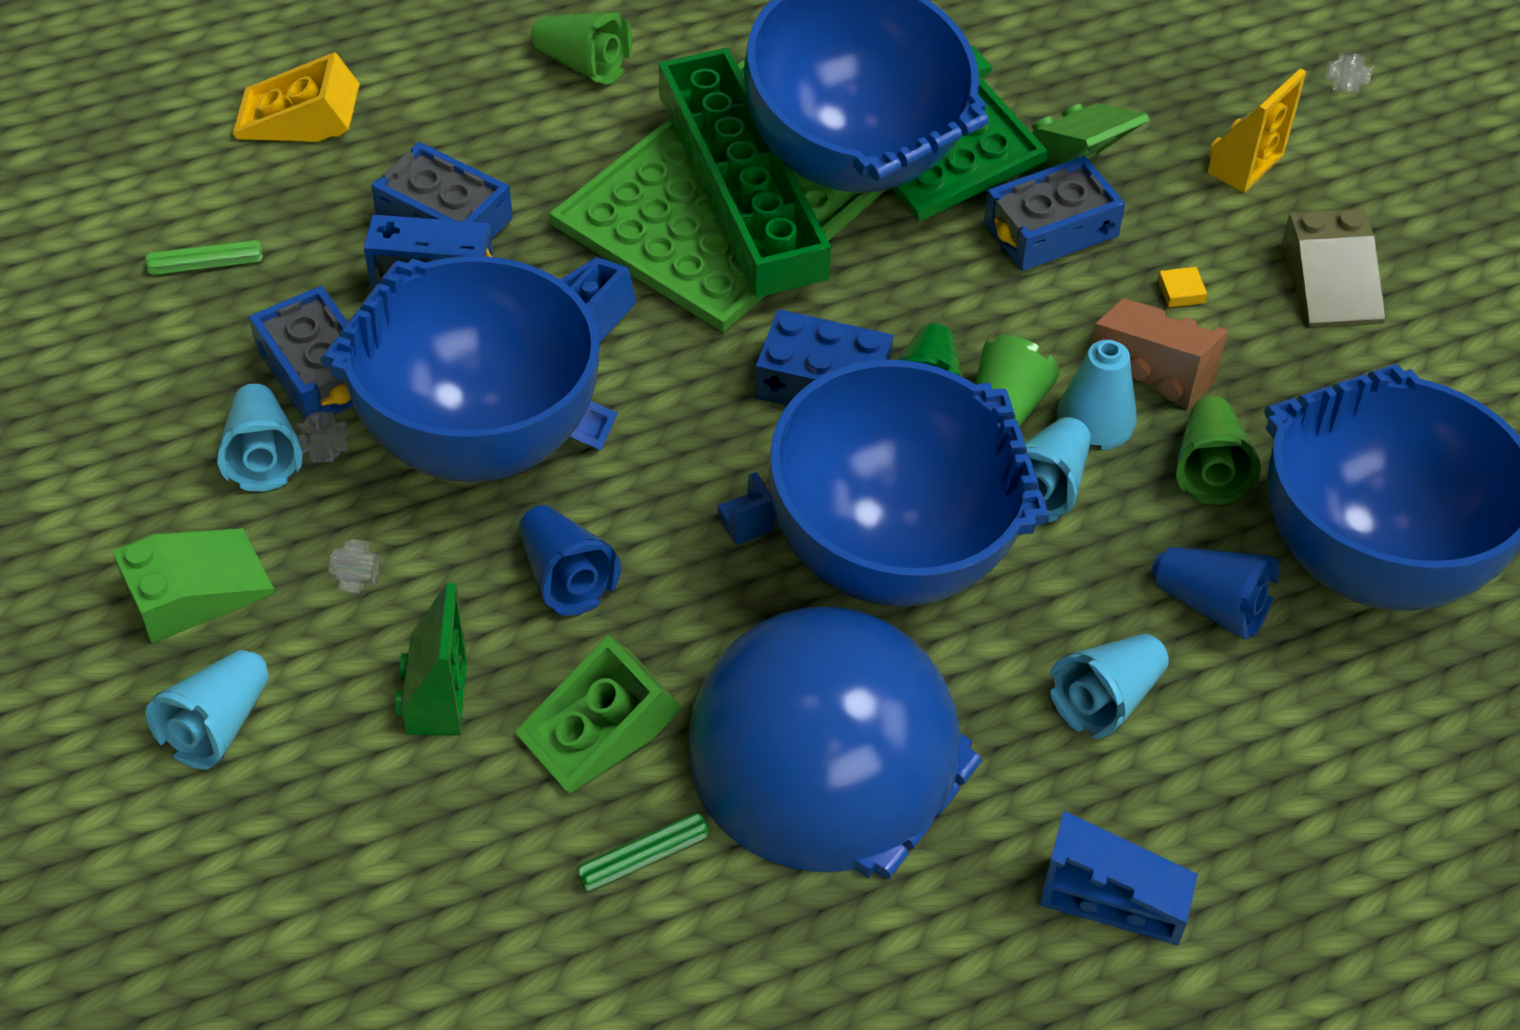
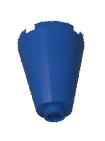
[519,505,621,616]
[1152,547,1279,640]

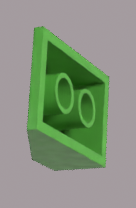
[1031,103,1150,172]
[112,528,275,644]
[515,635,684,793]

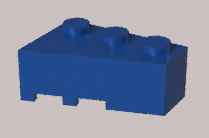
[560,257,636,343]
[1040,811,1198,945]

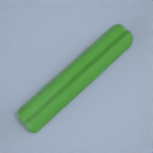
[146,239,263,275]

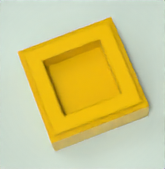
[1158,267,1207,308]

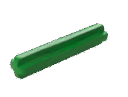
[577,813,708,891]

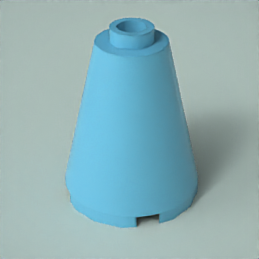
[1056,340,1137,450]
[217,384,303,492]
[1025,417,1091,522]
[1049,634,1169,739]
[145,650,269,770]

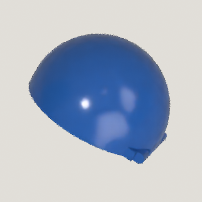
[744,0,989,193]
[320,256,599,483]
[769,360,1050,607]
[1264,364,1520,611]
[688,607,982,879]

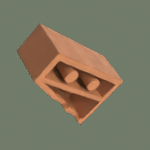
[1091,298,1228,410]

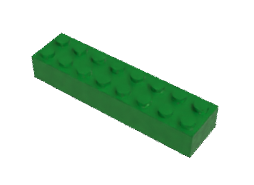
[658,47,831,298]

